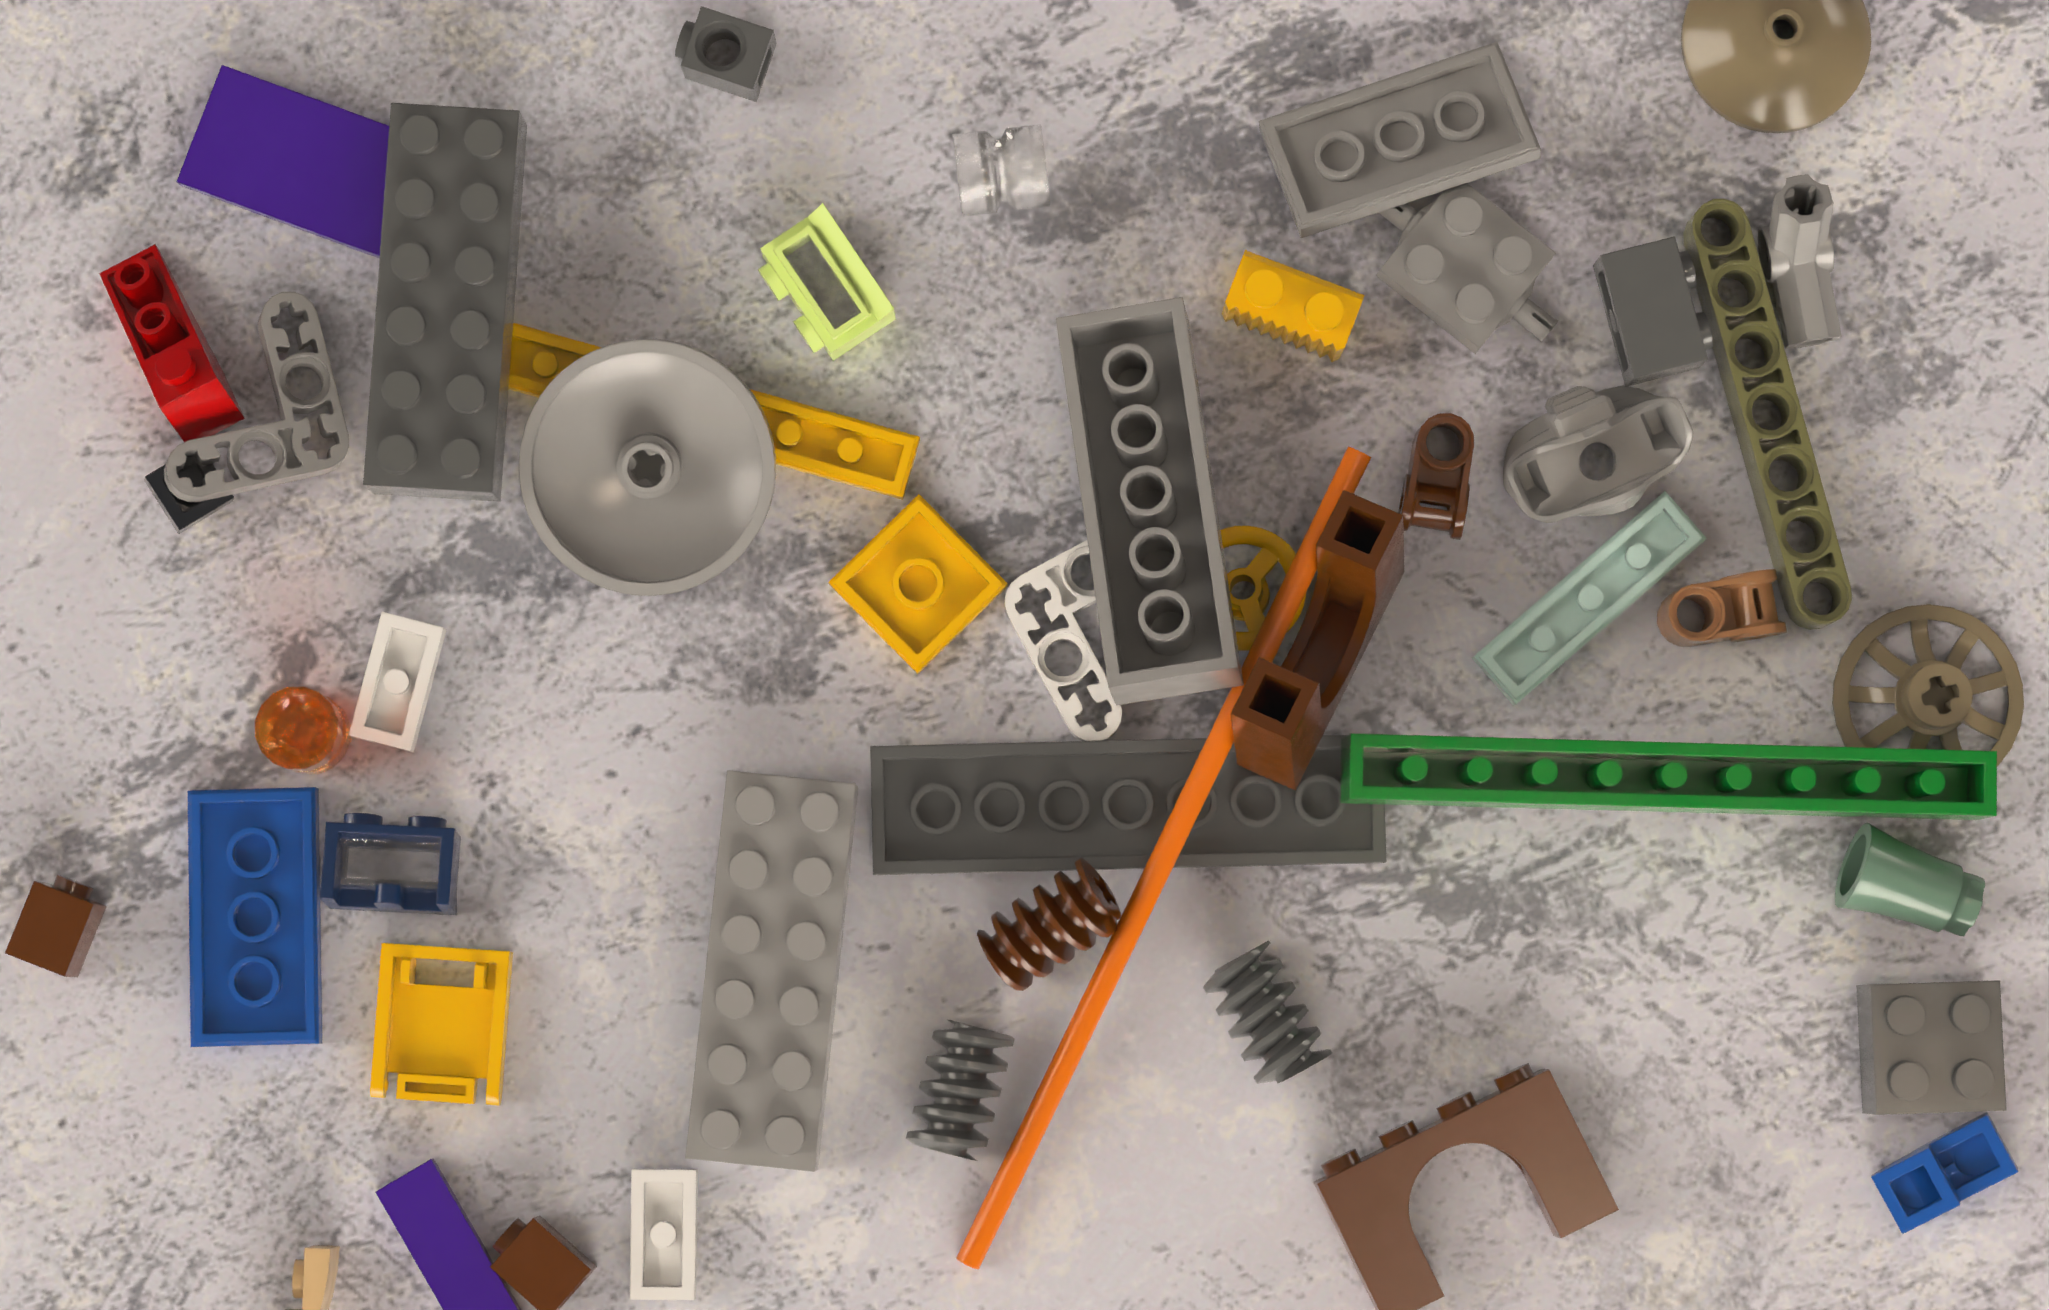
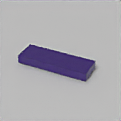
[375,1158,521,1310]

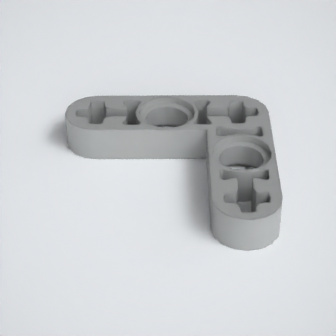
[164,292,349,502]

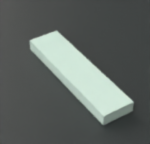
[1472,491,1707,706]

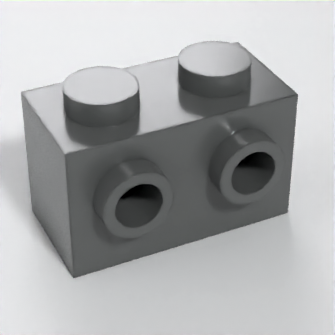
[1593,236,1713,387]

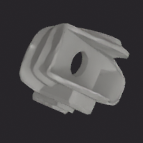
[1503,385,1693,523]

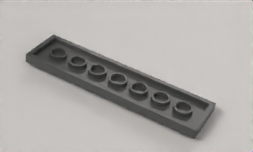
[870,735,1387,875]

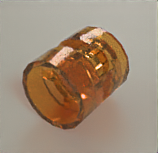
[255,687,351,774]

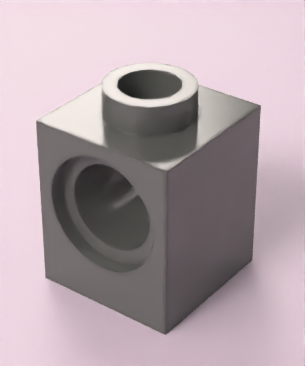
[675,6,777,102]

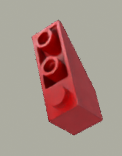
[99,244,245,442]

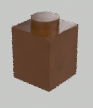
[5,875,107,978]
[490,1216,597,1310]

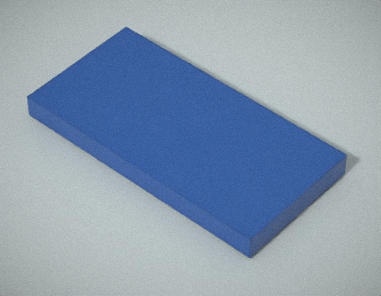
[187,787,322,1047]

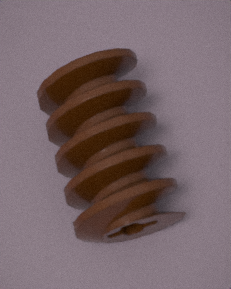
[977,857,1121,991]

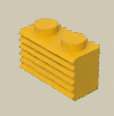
[1222,250,1365,362]

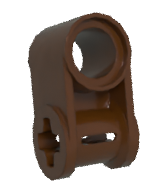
[1398,413,1474,540]

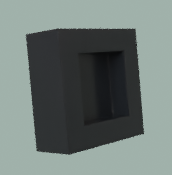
[144,456,234,534]

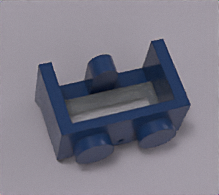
[320,813,461,915]

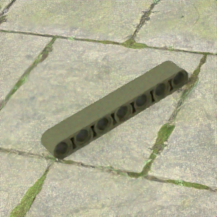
[1683,199,1852,630]

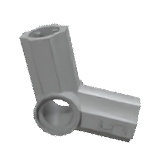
[1758,174,1842,349]

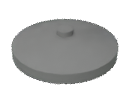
[519,339,776,596]

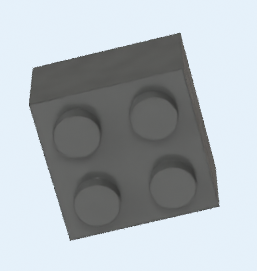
[1856,980,2006,1115]

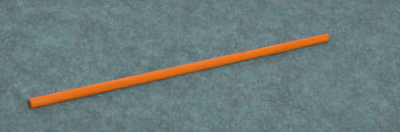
[956,446,1371,1269]

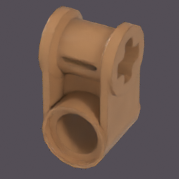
[1657,569,1787,647]

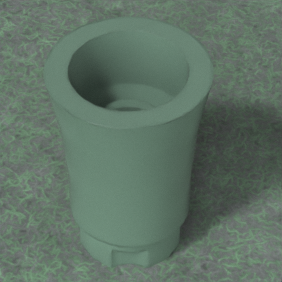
[1835,823,1985,937]

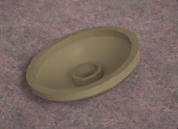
[1681,0,1871,133]

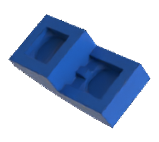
[1871,1112,2018,1234]

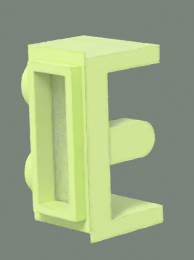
[758,203,896,361]

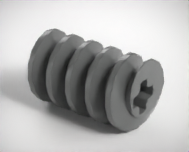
[1203,940,1332,1084]
[906,1019,1015,1161]

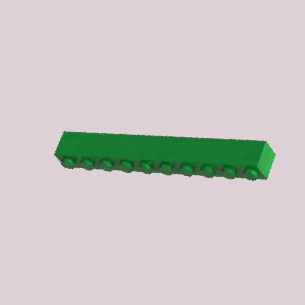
[1340,733,1997,820]

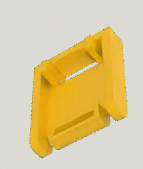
[370,943,513,1106]

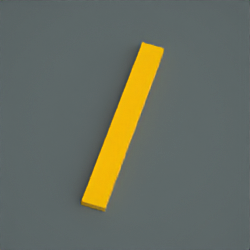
[509,323,920,500]

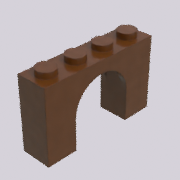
[1231,490,1404,790]
[1313,1063,1619,1310]

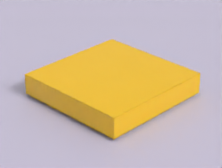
[828,494,1008,675]

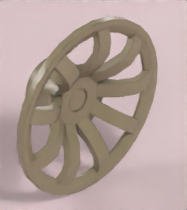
[1832,604,2024,766]

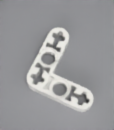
[1005,540,1122,741]

